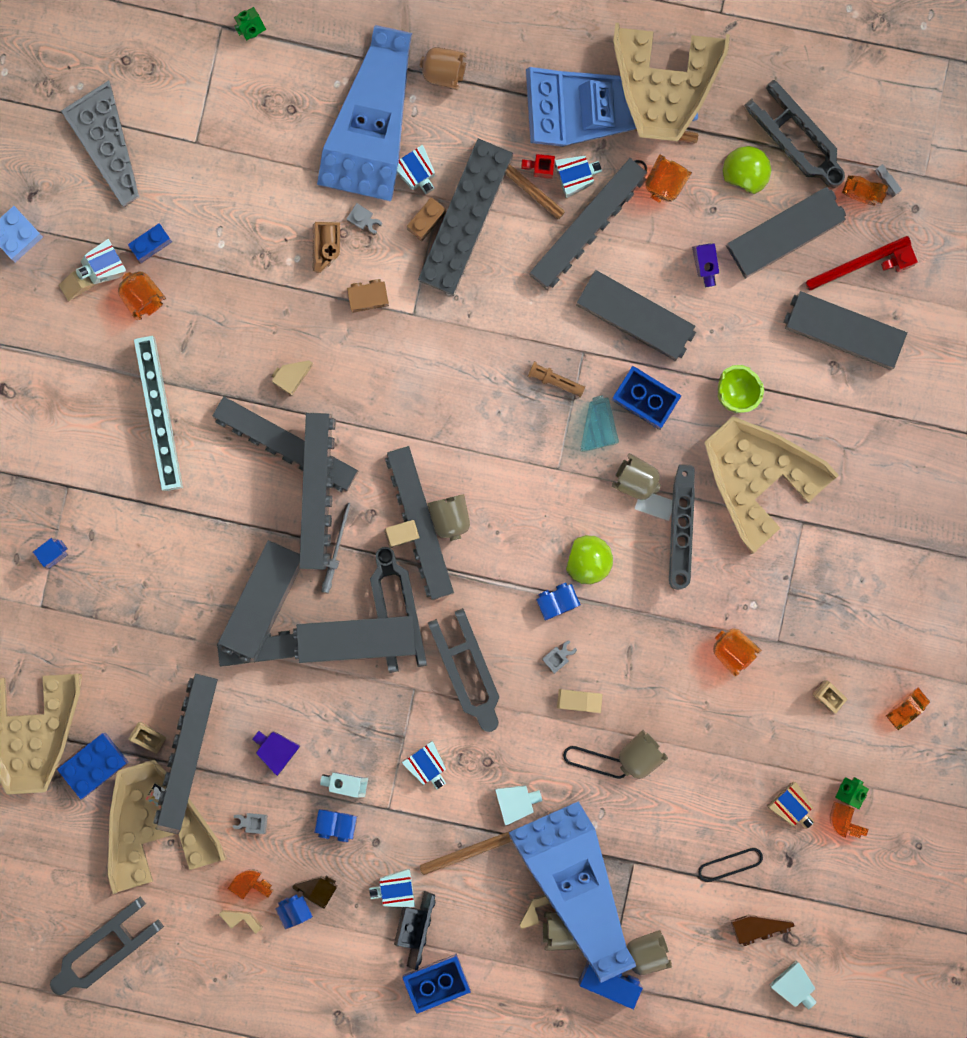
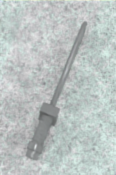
[321,503,350,594]

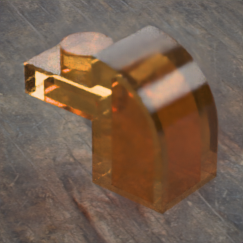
[842,175,889,206]
[886,687,930,730]
[830,802,869,838]
[227,869,274,900]

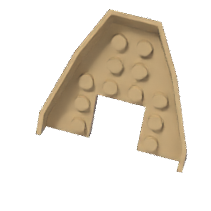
[613,23,730,141]
[705,416,839,554]
[0,674,82,795]
[108,760,227,894]

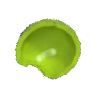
[723,146,771,194]
[718,365,764,413]
[566,535,613,585]

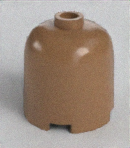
[420,47,467,90]

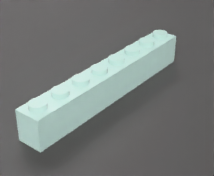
[134,336,183,492]

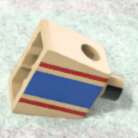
[767,781,815,829]

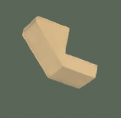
[557,689,603,713]
[520,895,550,929]
[219,910,263,934]

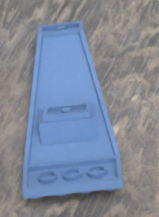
[317,25,412,201]
[526,67,698,147]
[509,801,636,983]

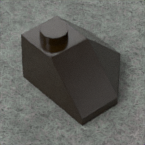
[292,875,338,909]

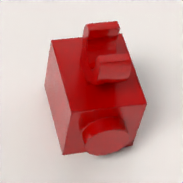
[521,154,555,179]
[881,245,918,272]

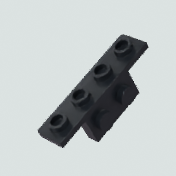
[394,891,436,970]

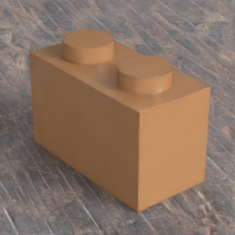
[407,197,446,242]
[347,279,389,313]

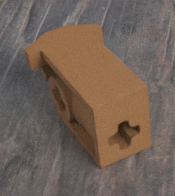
[312,222,340,273]

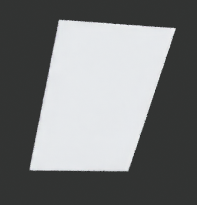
[635,494,672,521]

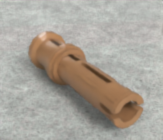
[527,361,586,398]

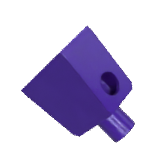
[692,243,719,288]
[252,731,300,776]

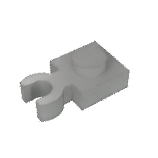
[875,164,902,197]
[347,203,382,235]
[542,640,577,674]
[233,813,268,834]

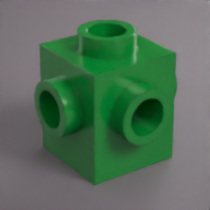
[234,7,266,41]
[835,777,869,809]

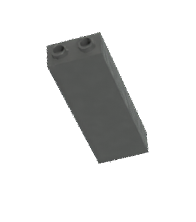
[726,187,846,279]
[576,270,696,361]
[783,291,908,370]
[218,540,300,663]
[293,616,416,663]

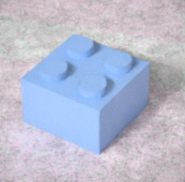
[0,206,43,262]

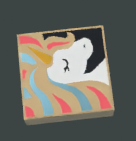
[145,782,165,808]

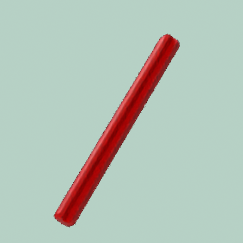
[806,236,912,290]

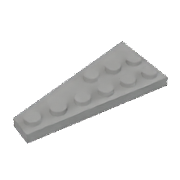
[61,80,139,207]

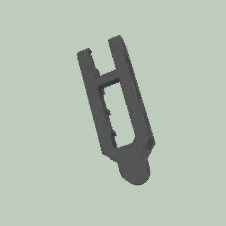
[744,80,845,188]
[669,464,695,590]
[370,547,427,673]
[428,608,500,732]
[50,896,164,995]

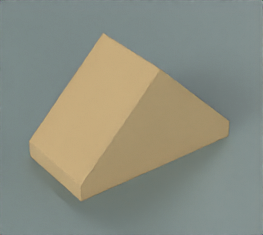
[59,271,97,301]
[384,520,419,548]
[812,680,847,714]
[128,722,166,754]

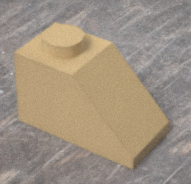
[271,360,313,396]

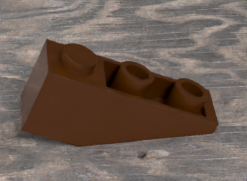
[730,914,795,946]

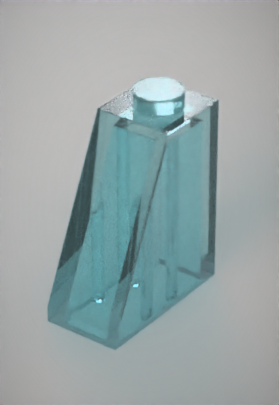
[580,395,619,452]

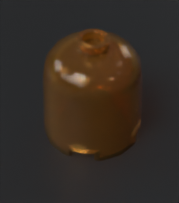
[645,154,692,203]
[118,271,166,320]
[713,628,762,678]

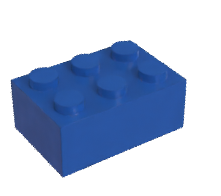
[612,366,681,430]
[57,732,129,800]
[402,954,471,1014]
[578,961,643,1010]

